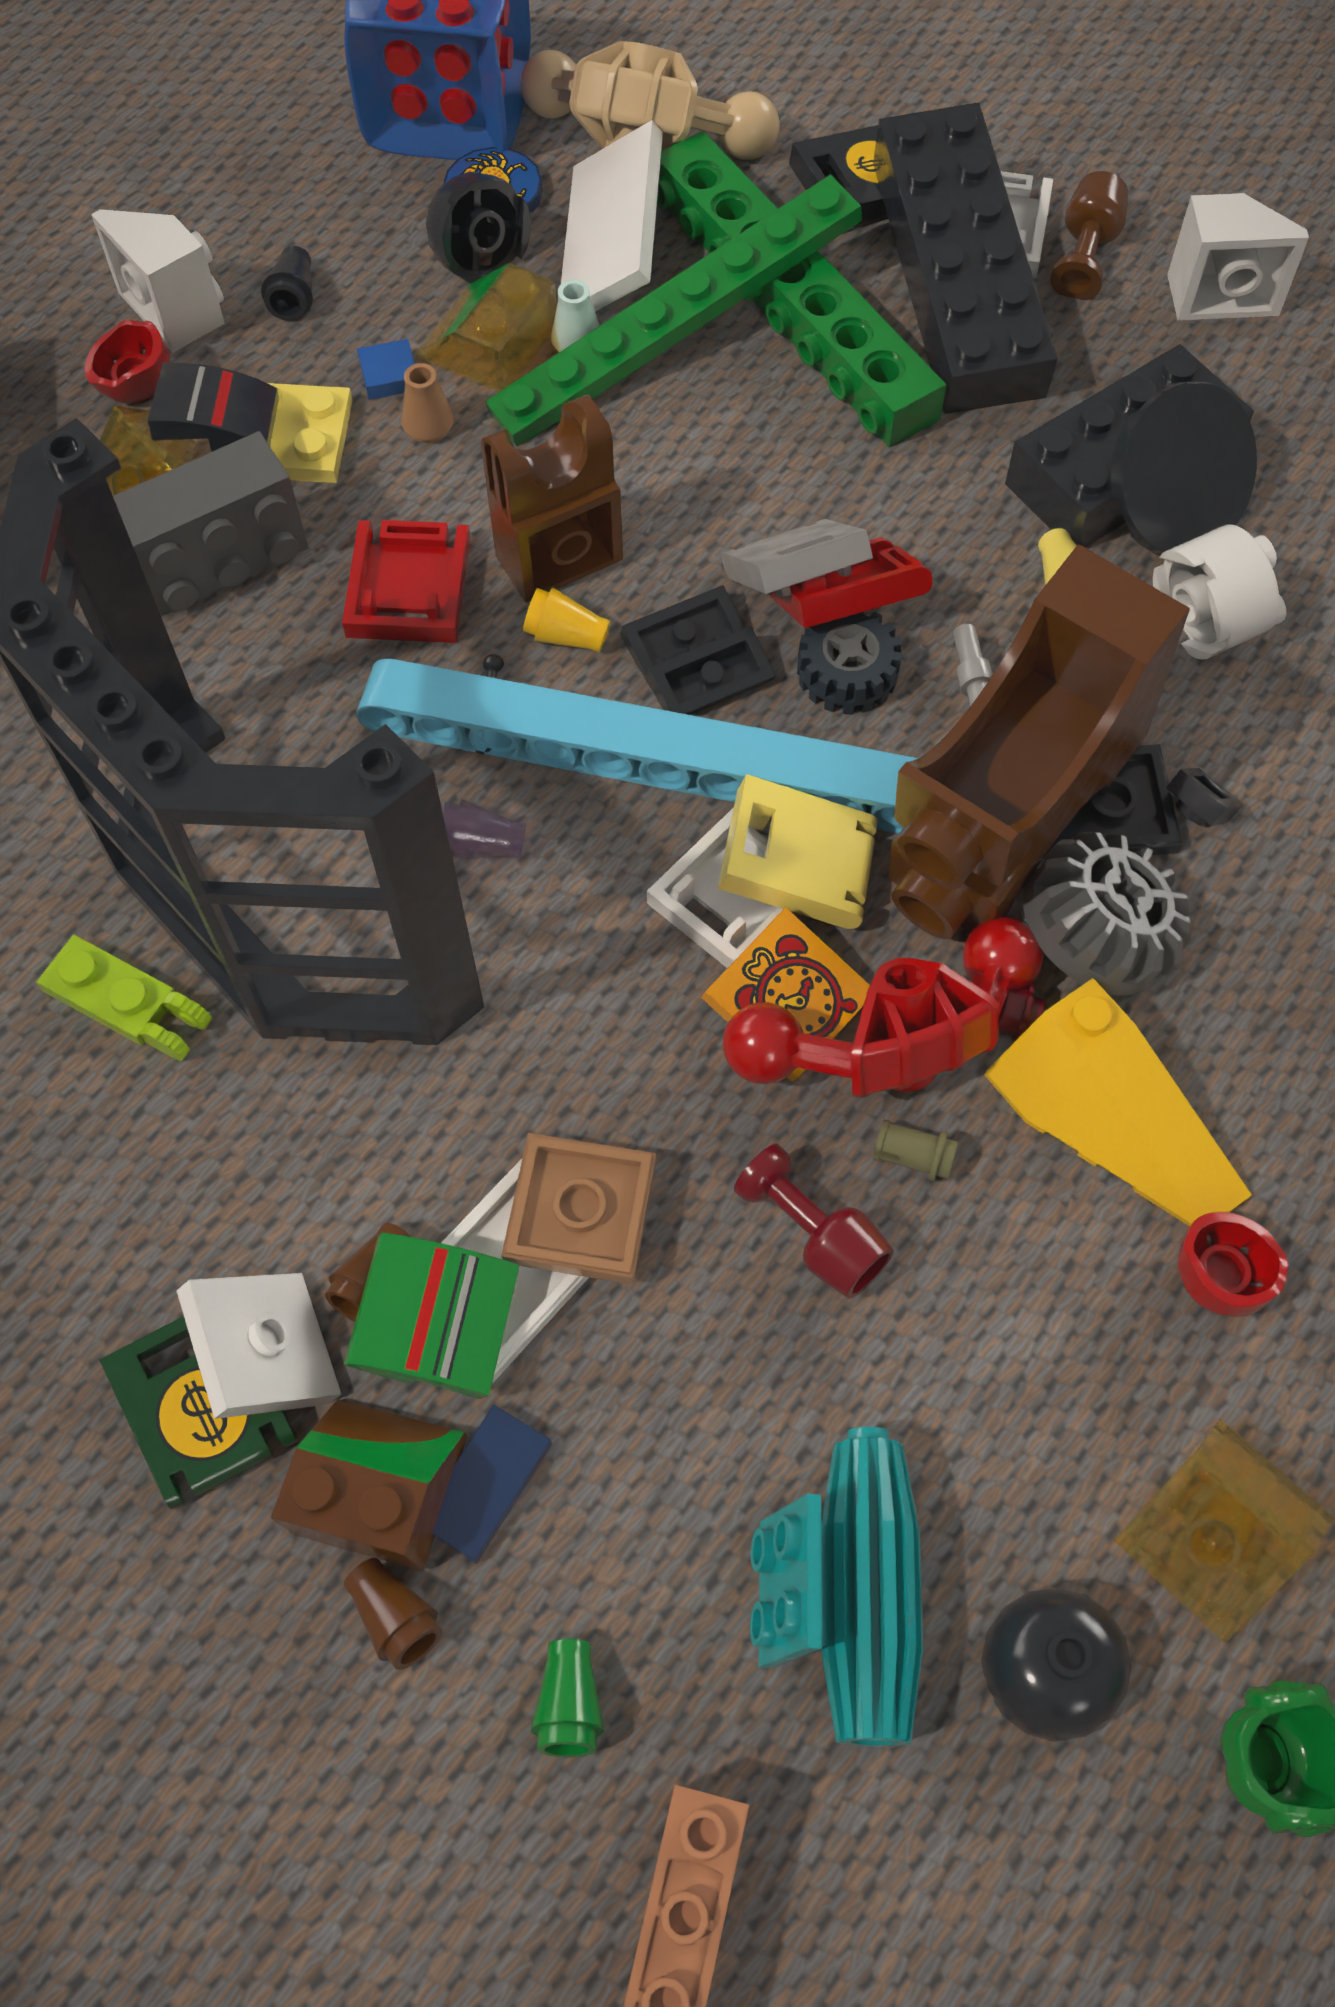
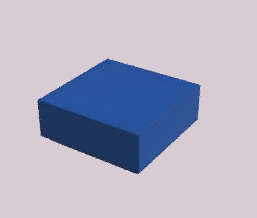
[357,339,415,400]

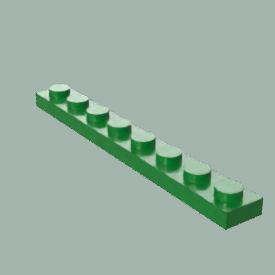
[485,174,862,446]

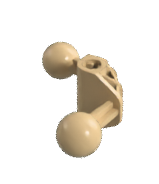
[520,41,780,160]

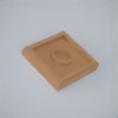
[501,1133,656,1285]

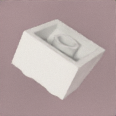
[1167,193,1309,320]
[91,209,225,353]

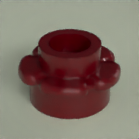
[999,983,1045,1042]

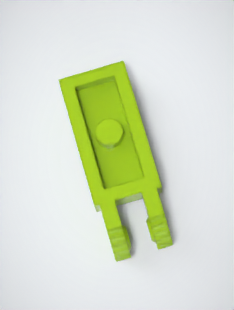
[36,934,213,1061]

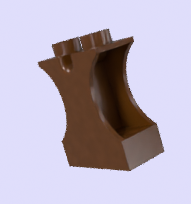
[889,544,1190,939]

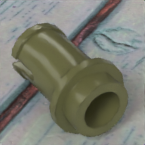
[873,1119,959,1182]

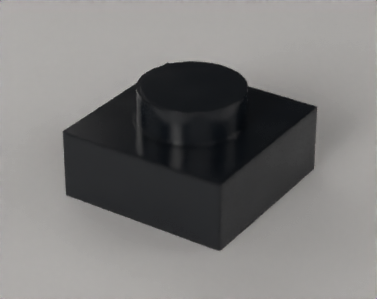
[1166,768,1243,826]

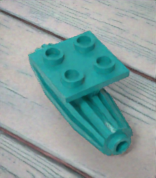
[750,1427,923,1747]

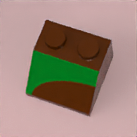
[271,1399,467,1571]

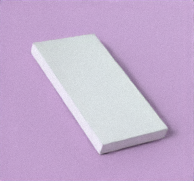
[561,120,663,311]

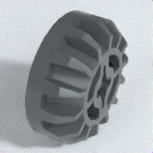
[1023,832,1192,995]

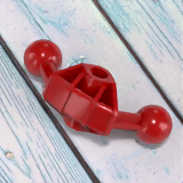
[723,917,1043,1098]

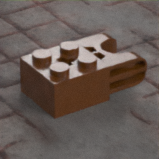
[481,394,623,603]

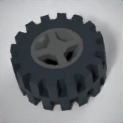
[797,611,902,715]

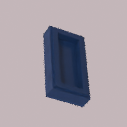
[432,1404,552,1564]

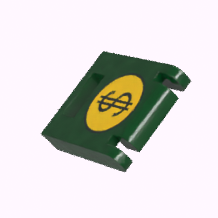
[99,1316,298,1510]

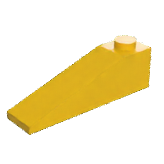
[984,978,1252,1226]

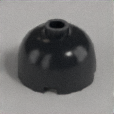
[426,172,531,283]
[981,1588,1131,1742]

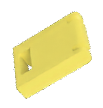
[718,774,878,929]

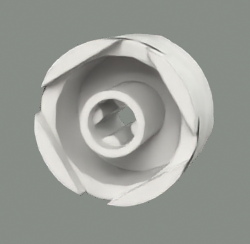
[1153,524,1286,659]

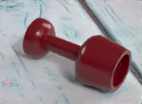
[734,1143,894,1299]

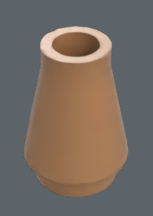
[401,363,454,443]

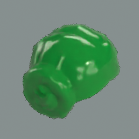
[1220,1680,1335,1837]

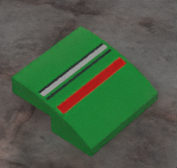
[344,1233,520,1399]

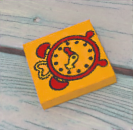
[701,907,870,1082]

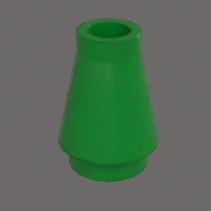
[531,1639,604,1757]

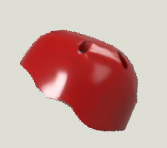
[84,320,170,403]
[1177,1212,1288,1318]

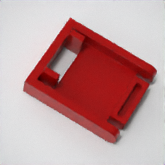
[342,520,471,643]
[769,537,933,628]

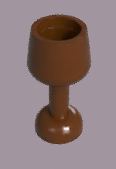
[1050,171,1128,300]

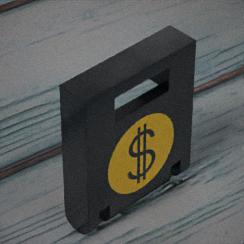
[789,125,888,224]

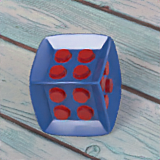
[344,0,531,160]

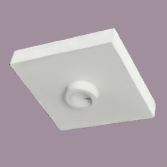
[177,1273,342,1419]

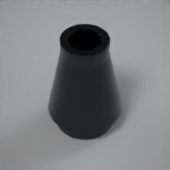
[261,246,313,321]

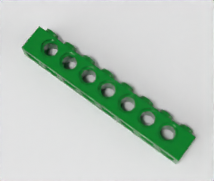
[657,131,947,448]

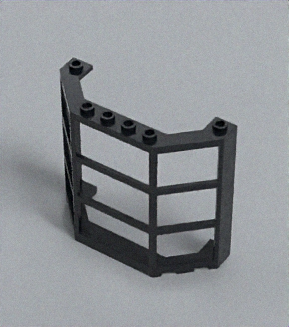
[0,418,485,1045]

